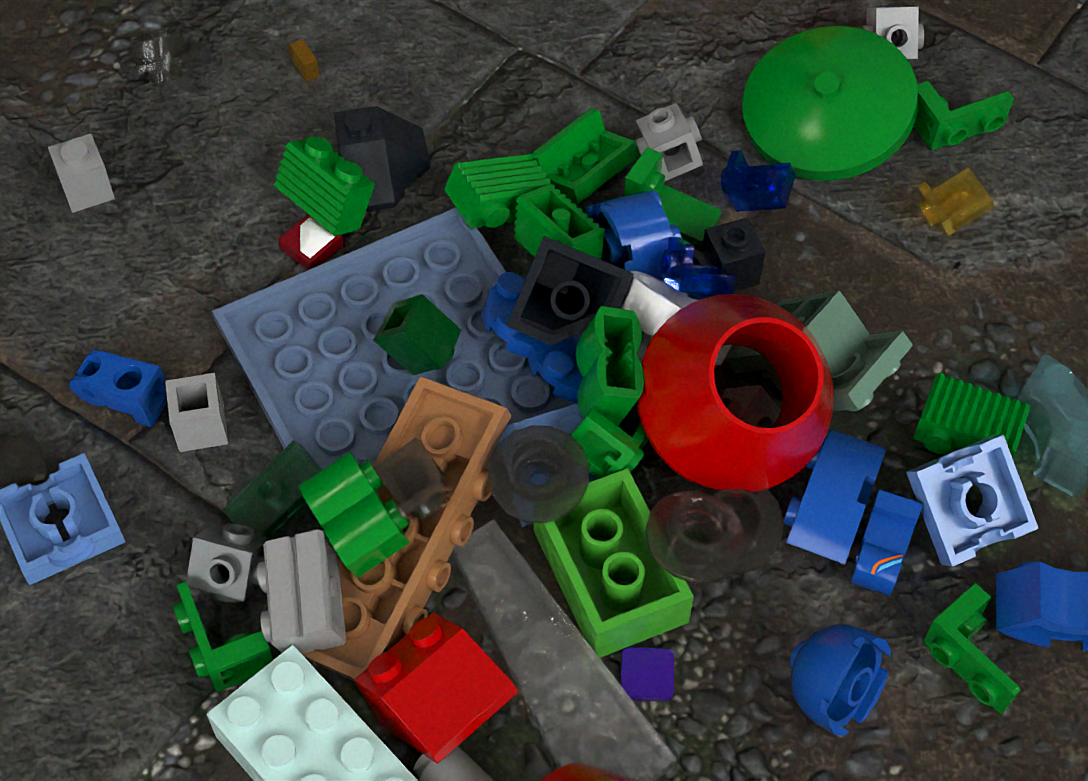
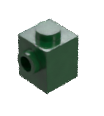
[373,294,462,375]

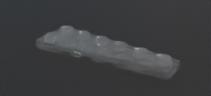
[452,520,677,781]

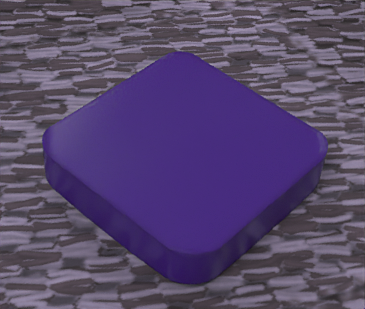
[621,647,674,701]

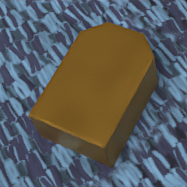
[287,39,319,82]

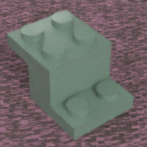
[725,290,913,411]

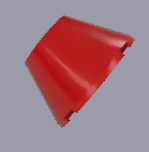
[637,294,834,494]

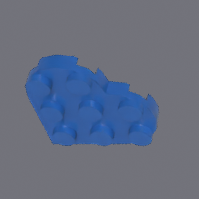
[482,272,583,403]

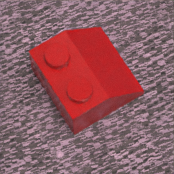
[354,612,518,764]

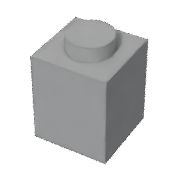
[48,133,115,213]
[165,373,228,452]

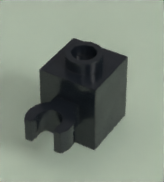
[675,217,766,295]

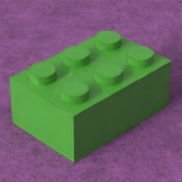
[534,468,694,660]

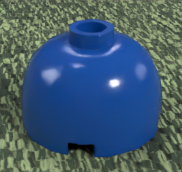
[790,624,891,736]

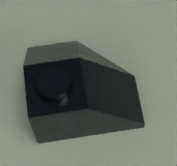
[333,106,431,212]
[506,236,634,345]

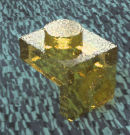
[918,167,995,236]

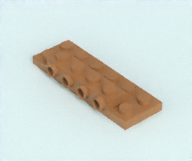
[302,376,511,681]

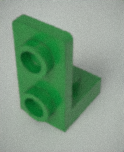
[913,81,1014,151]
[624,147,721,246]
[559,407,649,479]
[172,581,273,693]
[923,583,1020,714]

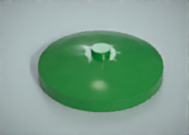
[742,26,918,181]

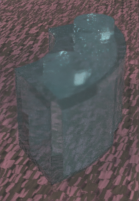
[1018,353,1088,499]

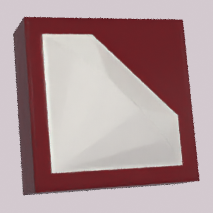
[278,214,343,270]

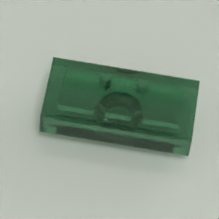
[223,440,322,538]

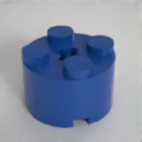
[585,190,682,281]

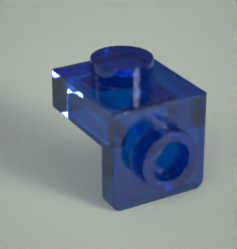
[721,150,796,212]
[660,237,735,300]

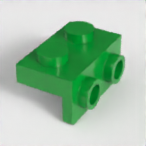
[532,108,639,204]

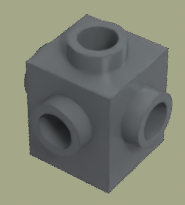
[186,523,270,602]

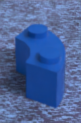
[783,429,887,564]
[996,561,1088,651]

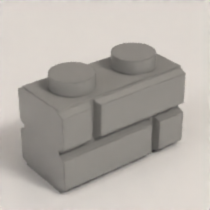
[257,530,346,654]

